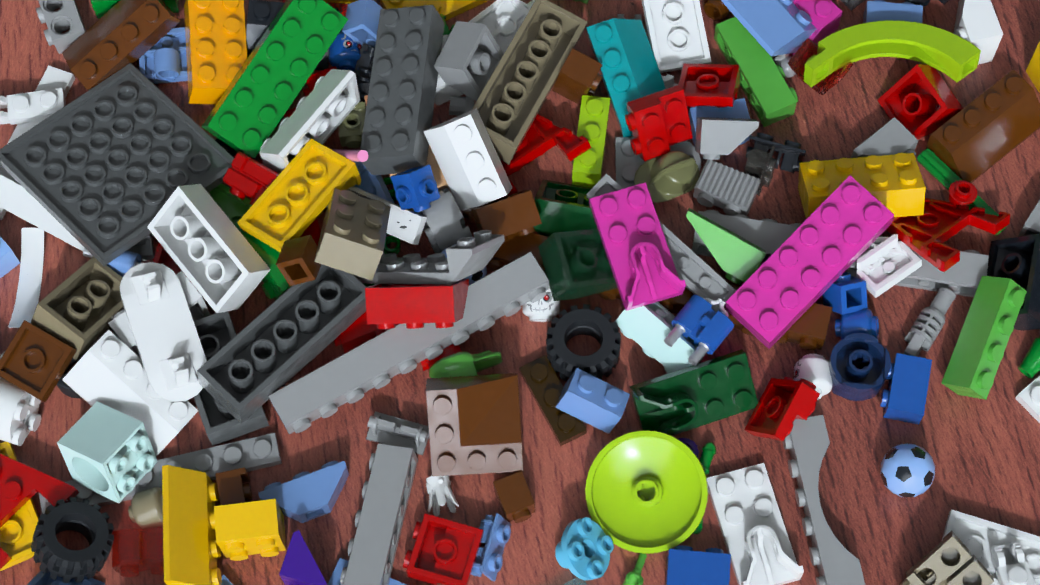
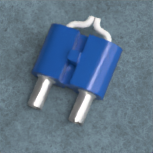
[664,295,734,366]

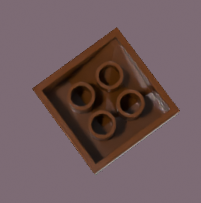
[426,373,523,477]

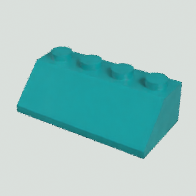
[586,18,666,137]

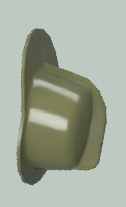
[634,151,700,203]

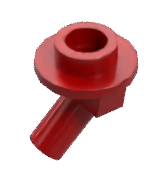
[948,180,978,211]

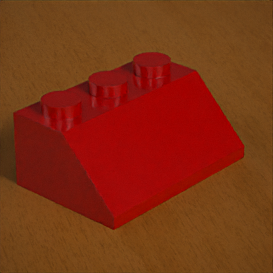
[365,279,469,329]

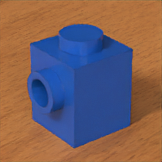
[823,272,868,315]

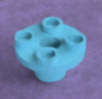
[555,517,614,581]

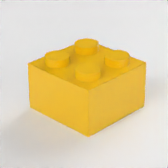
[214,499,286,561]

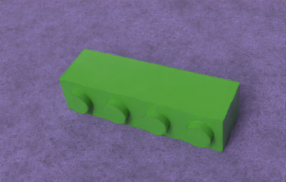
[714,17,798,127]
[941,276,1027,400]

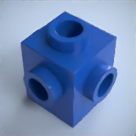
[391,164,441,212]

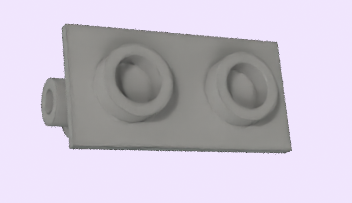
[366,411,429,455]

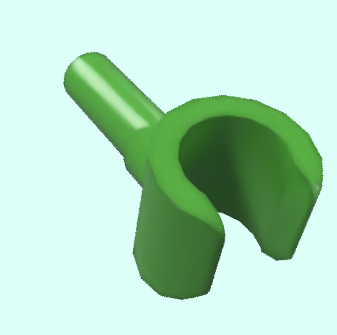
[622,553,647,585]

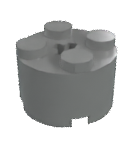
[416,187,473,254]

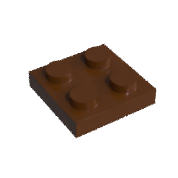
[0,320,77,403]

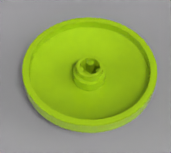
[585,430,708,554]

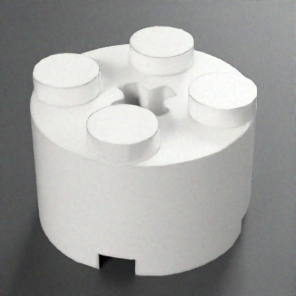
[0,377,41,446]

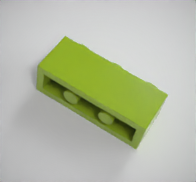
[572,95,610,188]

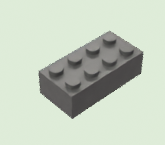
[194,311,269,446]

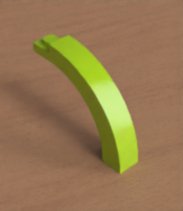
[803,20,981,87]

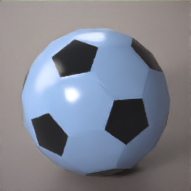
[880,444,935,498]

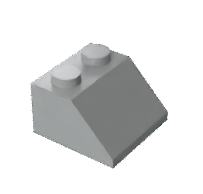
[434,21,504,101]

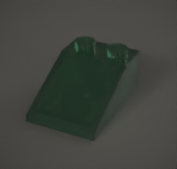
[538,229,618,301]

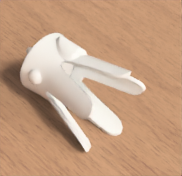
[426,476,459,517]

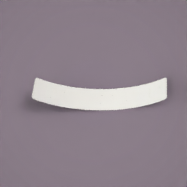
[8,228,44,328]

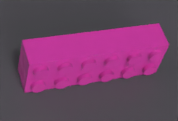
[726,175,894,349]

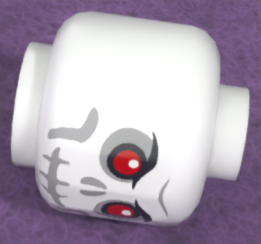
[522,279,560,322]
[794,354,833,400]

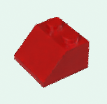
[877,64,964,140]

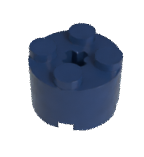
[828,333,891,401]

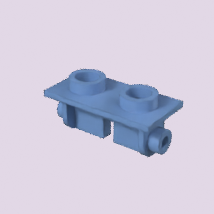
[471,513,511,582]

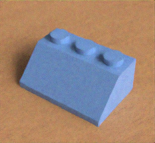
[721,0,817,56]

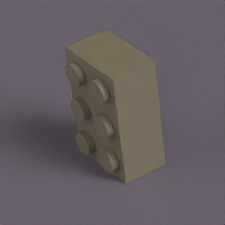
[314,188,391,281]
[31,256,124,361]

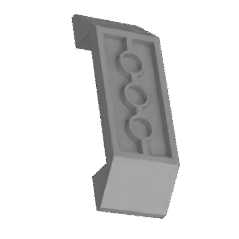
[354,230,505,285]

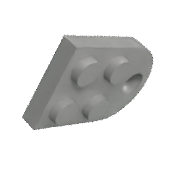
[615,137,701,189]

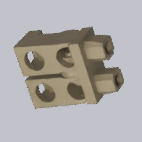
[900,530,994,585]

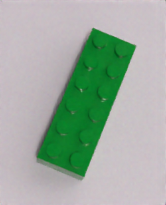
[201,0,348,159]

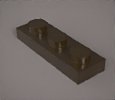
[519,355,587,446]

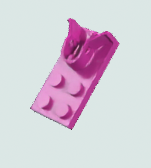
[589,182,686,311]

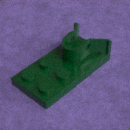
[629,349,758,436]

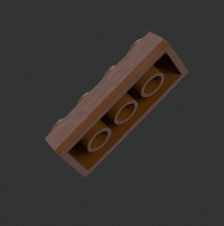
[62,0,180,91]
[925,69,1040,183]

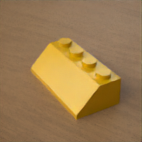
[162,465,222,585]

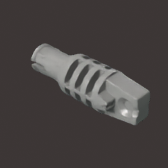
[904,287,956,357]

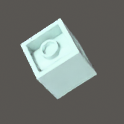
[57,401,158,503]

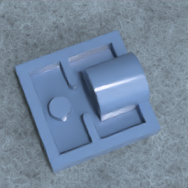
[139,27,188,84]

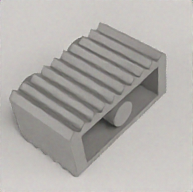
[693,159,761,216]

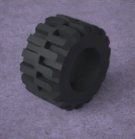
[546,304,621,381]
[31,497,114,583]

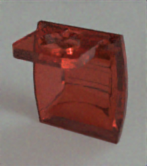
[788,38,853,95]

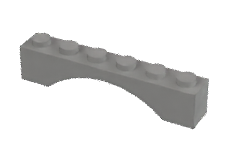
[782,415,865,585]

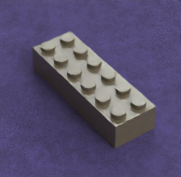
[472,0,587,165]

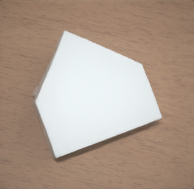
[856,234,922,298]

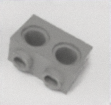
[36,0,86,54]

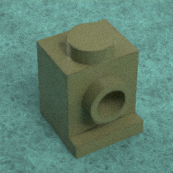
[339,102,366,148]

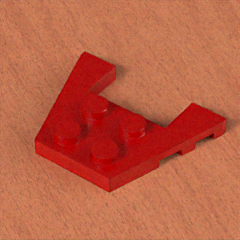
[500,114,591,198]
[887,198,1010,272]
[0,454,79,569]

